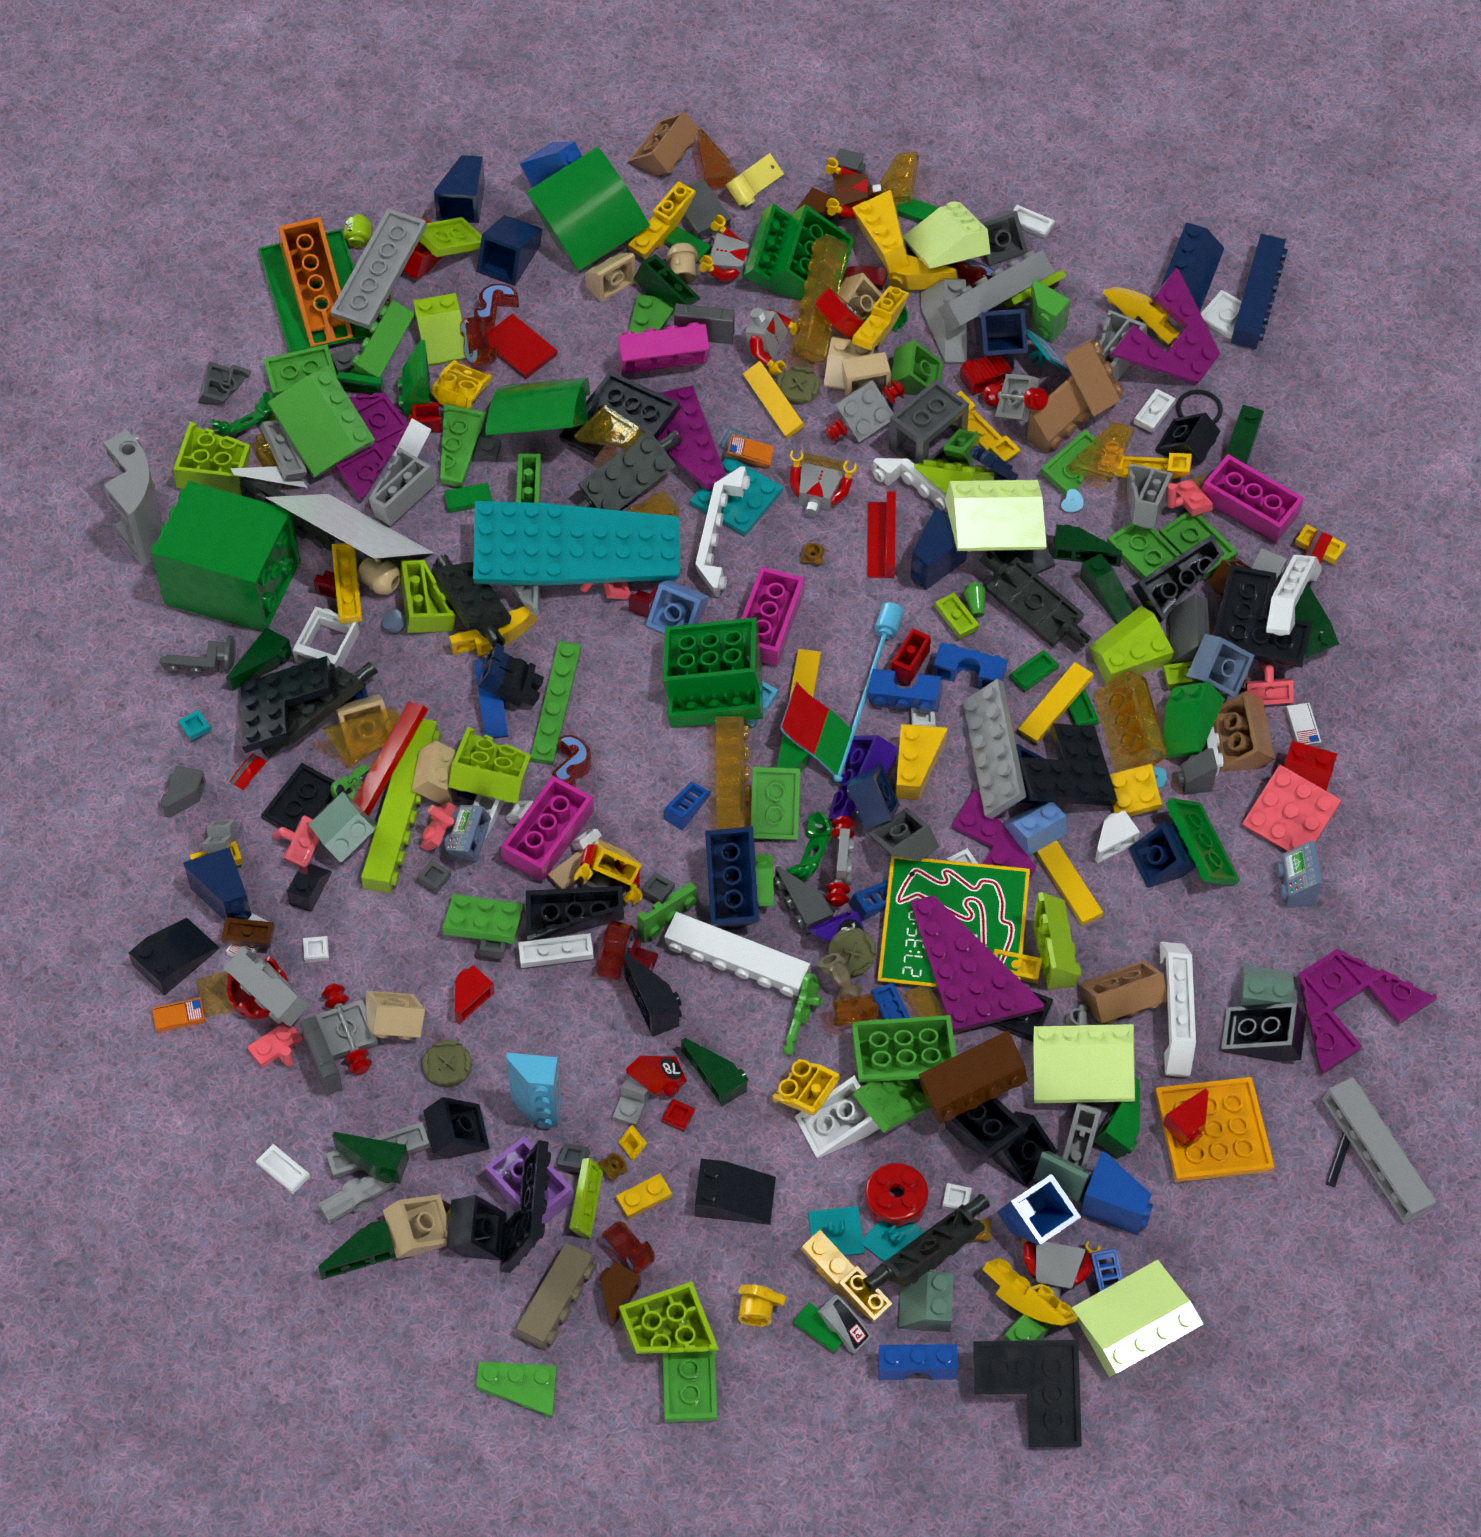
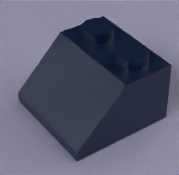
[847,763,900,829]
[1129,822,1197,888]

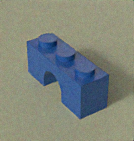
[932,642,1008,689]
[867,669,943,713]
[878,1344,958,1380]

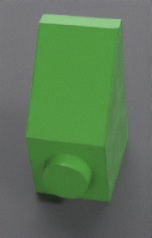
[943,429,980,466]
[755,854,774,906]
[1004,1314,1055,1341]

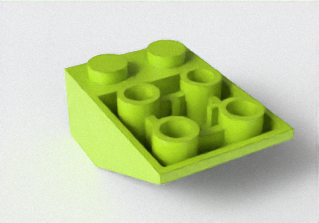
[914,458,995,493]

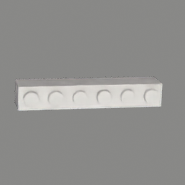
[664,912,811,997]

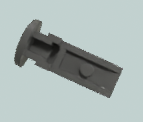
[159,635,236,674]

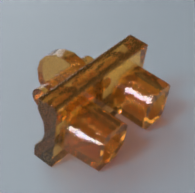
[833,994,878,1026]

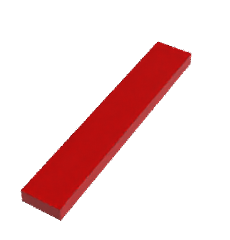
[353,702,428,816]

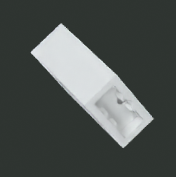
[292,607,360,670]

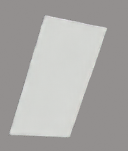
[393,418,432,457]

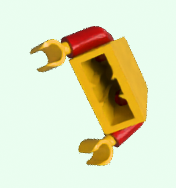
[574,839,643,905]

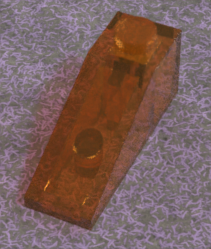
[698,129,735,191]

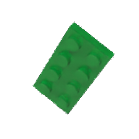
[1165,798,1240,886]

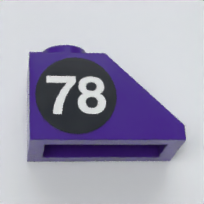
[807,910,865,942]

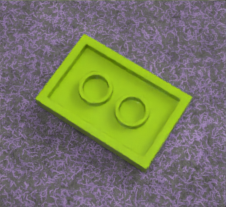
[419,217,482,257]

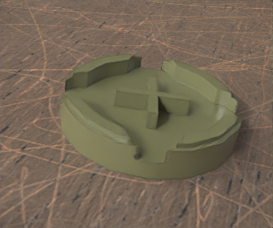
[777,366,820,405]
[827,927,877,976]
[422,1040,472,1088]

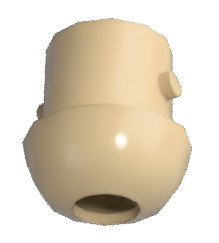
[666,243,699,284]
[358,557,401,595]

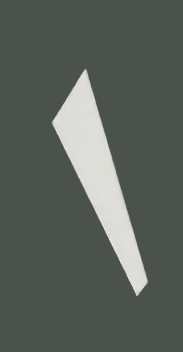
[230,466,307,488]

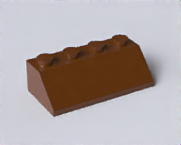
[919,1031,1028,1125]

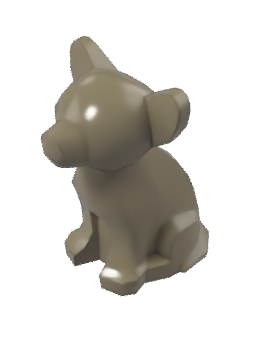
[817,953,862,1008]

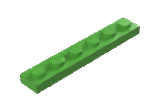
[531,641,582,766]

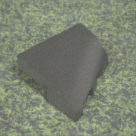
[198,361,251,405]

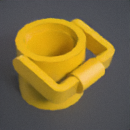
[738,1284,787,1327]

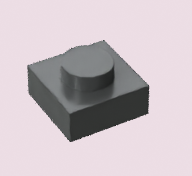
[331,348,355,373]
[474,437,501,462]
[417,860,451,893]
[582,869,616,888]
[642,872,675,904]
[479,939,507,959]
[557,1143,590,1173]

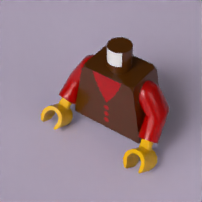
[825,157,884,220]

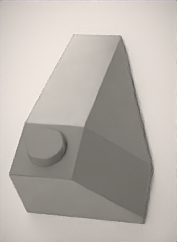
[920,279,967,364]

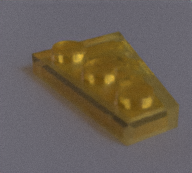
[879,152,919,204]
[574,405,644,449]
[1069,422,1134,483]
[322,707,400,767]

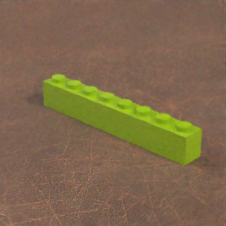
[361,719,442,894]

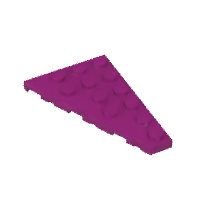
[633,385,726,490]
[910,895,1044,1033]

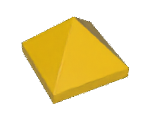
[618,1125,648,1161]

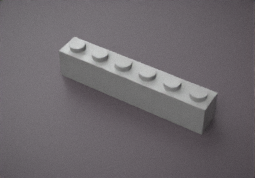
[937,249,1055,331]
[1322,1077,1436,1224]

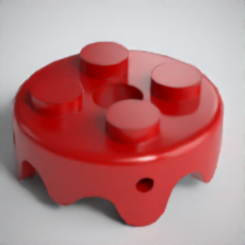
[227,957,288,1019]
[865,1163,929,1228]

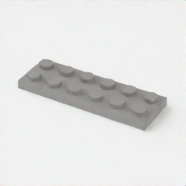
[330,208,427,330]
[963,679,1026,819]

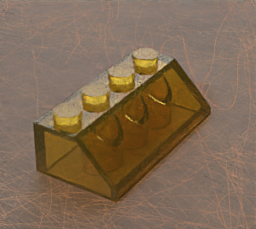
[1094,671,1168,772]

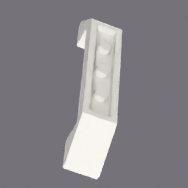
[872,458,970,552]
[695,466,750,597]
[1266,555,1322,636]
[1160,942,1196,1078]

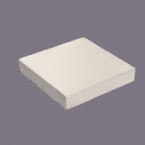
[1201,290,1242,340]

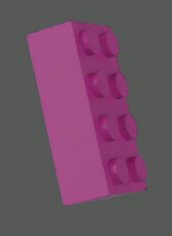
[617,322,710,374]
[1202,454,1304,543]
[741,567,805,666]
[501,776,594,882]

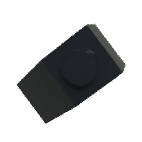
[287,864,332,912]

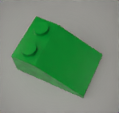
[398,340,431,416]
[1162,682,1225,759]

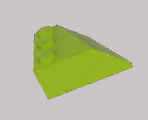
[173,421,250,496]
[1088,606,1174,686]
[448,726,531,804]
[1032,892,1081,990]
[619,1281,719,1354]

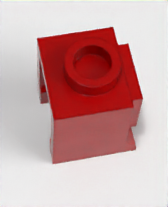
[408,402,442,433]

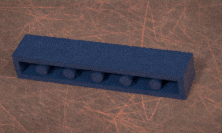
[1231,234,1288,349]

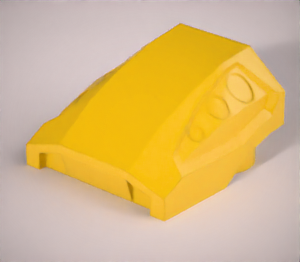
[431,360,493,409]
[773,1059,840,1116]

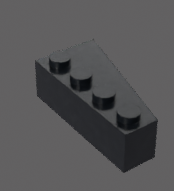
[1131,535,1224,623]
[526,886,624,941]

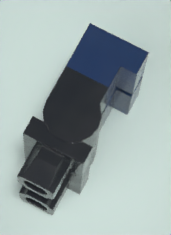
[478,643,544,707]

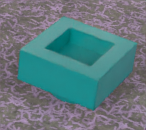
[178,710,211,742]

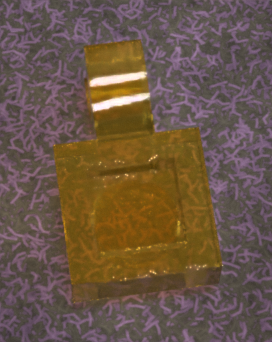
[253,434,278,467]

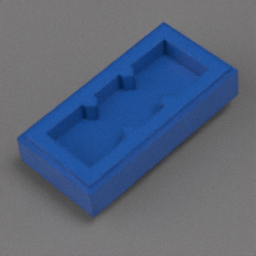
[870,982,910,1020]

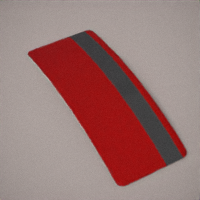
[1304,530,1333,563]
[229,753,268,790]

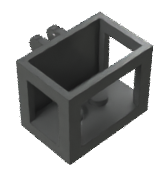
[889,379,969,464]

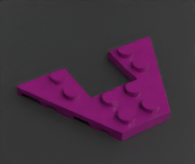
[1109,268,1220,386]
[335,393,409,503]
[951,789,1036,881]
[1298,949,1437,1075]

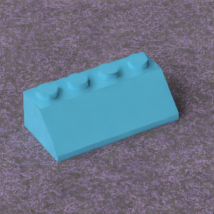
[506,1053,561,1129]

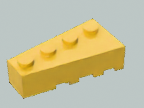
[852,190,909,273]

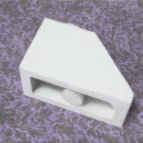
[1095,810,1140,863]

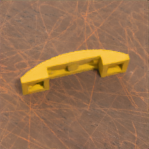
[955,391,1021,462]
[1100,450,1192,479]

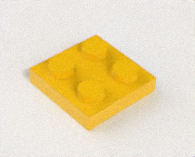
[1110,764,1163,817]

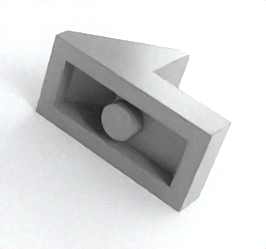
[613,1076,650,1128]

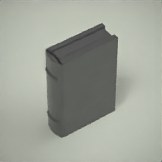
[682,180,731,240]
[674,304,735,345]
[1169,593,1210,664]
[300,1016,343,1097]

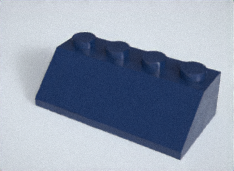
[1161,222,1224,311]
[705,826,760,930]

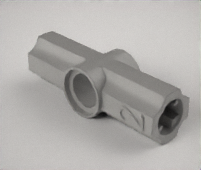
[318,1175,395,1224]

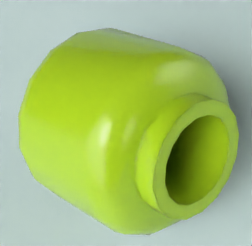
[343,214,373,248]

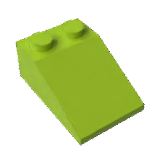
[413,293,467,366]

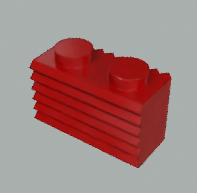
[960,355,1012,396]
[890,628,931,685]

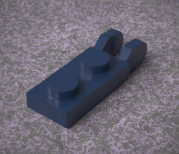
[970,445,1019,480]

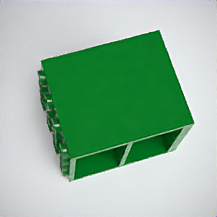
[150,481,301,632]

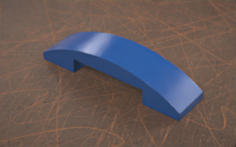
[474,659,508,739]

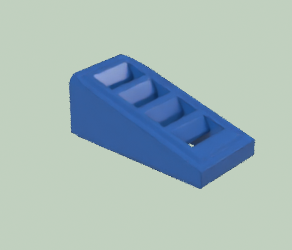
[663,781,711,830]
[849,880,888,921]
[1090,1248,1123,1293]

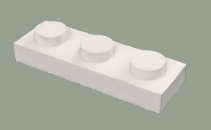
[518,933,594,968]

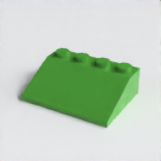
[267,365,375,478]
[852,1015,956,1083]

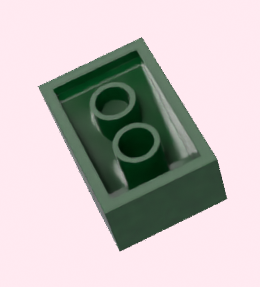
[1269,583,1339,658]

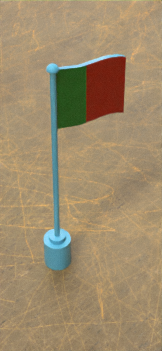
[780,602,904,782]

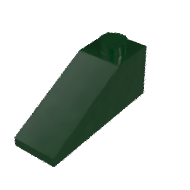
[633,254,700,305]
[1225,405,1264,465]
[1052,524,1122,567]
[1080,553,1135,624]
[226,627,292,691]
[681,1038,748,1106]
[332,1132,409,1184]
[318,1221,396,1280]

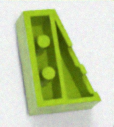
[400,560,456,633]

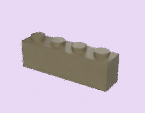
[516,1242,596,1351]

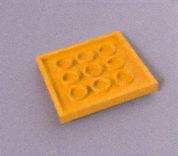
[1154,1077,1275,1183]

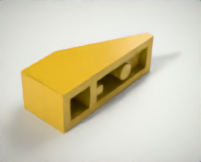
[887,255,958,291]

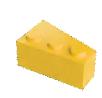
[896,724,948,800]

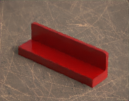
[867,491,896,578]

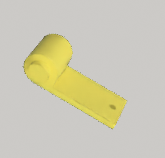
[725,153,784,207]

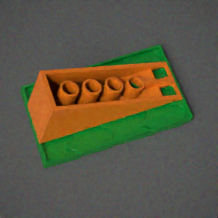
[258,217,372,353]

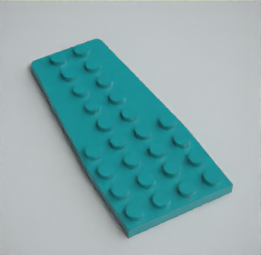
[473,501,680,585]

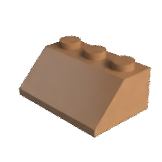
[628,112,700,176]
[1064,338,1124,416]
[1026,375,1091,454]
[1213,691,1275,772]
[1078,960,1167,1024]

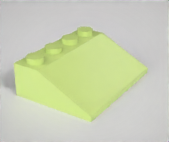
[903,201,991,269]
[945,480,1047,551]
[1033,1024,1135,1103]
[1072,1260,1203,1377]

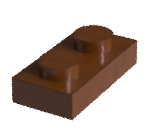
[221,917,275,948]

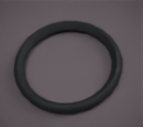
[1176,389,1223,423]

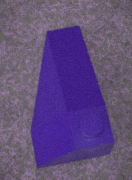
[828,735,899,821]

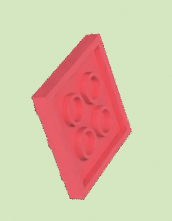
[1242,765,1342,852]

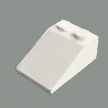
[795,1075,880,1158]

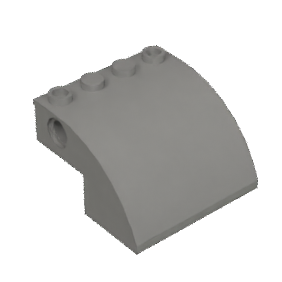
[104,429,162,566]

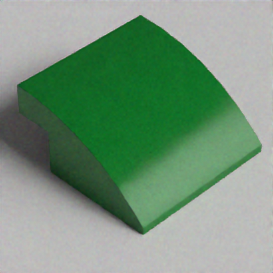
[526,146,650,271]
[743,203,855,303]
[486,377,590,435]
[663,617,763,728]

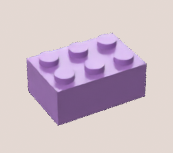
[485,1136,574,1224]

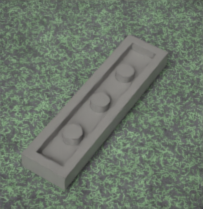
[326,1122,430,1179]

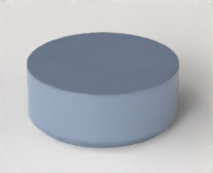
[382,609,406,633]

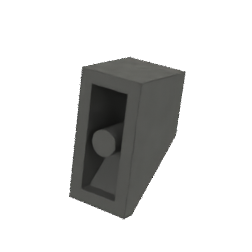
[1177,748,1218,795]

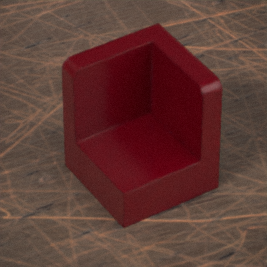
[314,570,337,599]
[628,586,658,618]
[629,939,658,972]

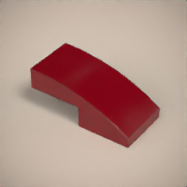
[841,266,888,291]

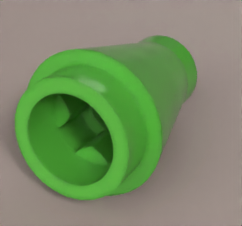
[963,582,986,618]

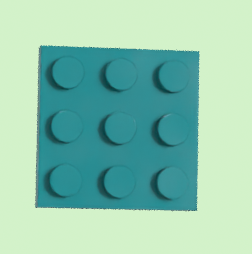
[690,457,783,537]

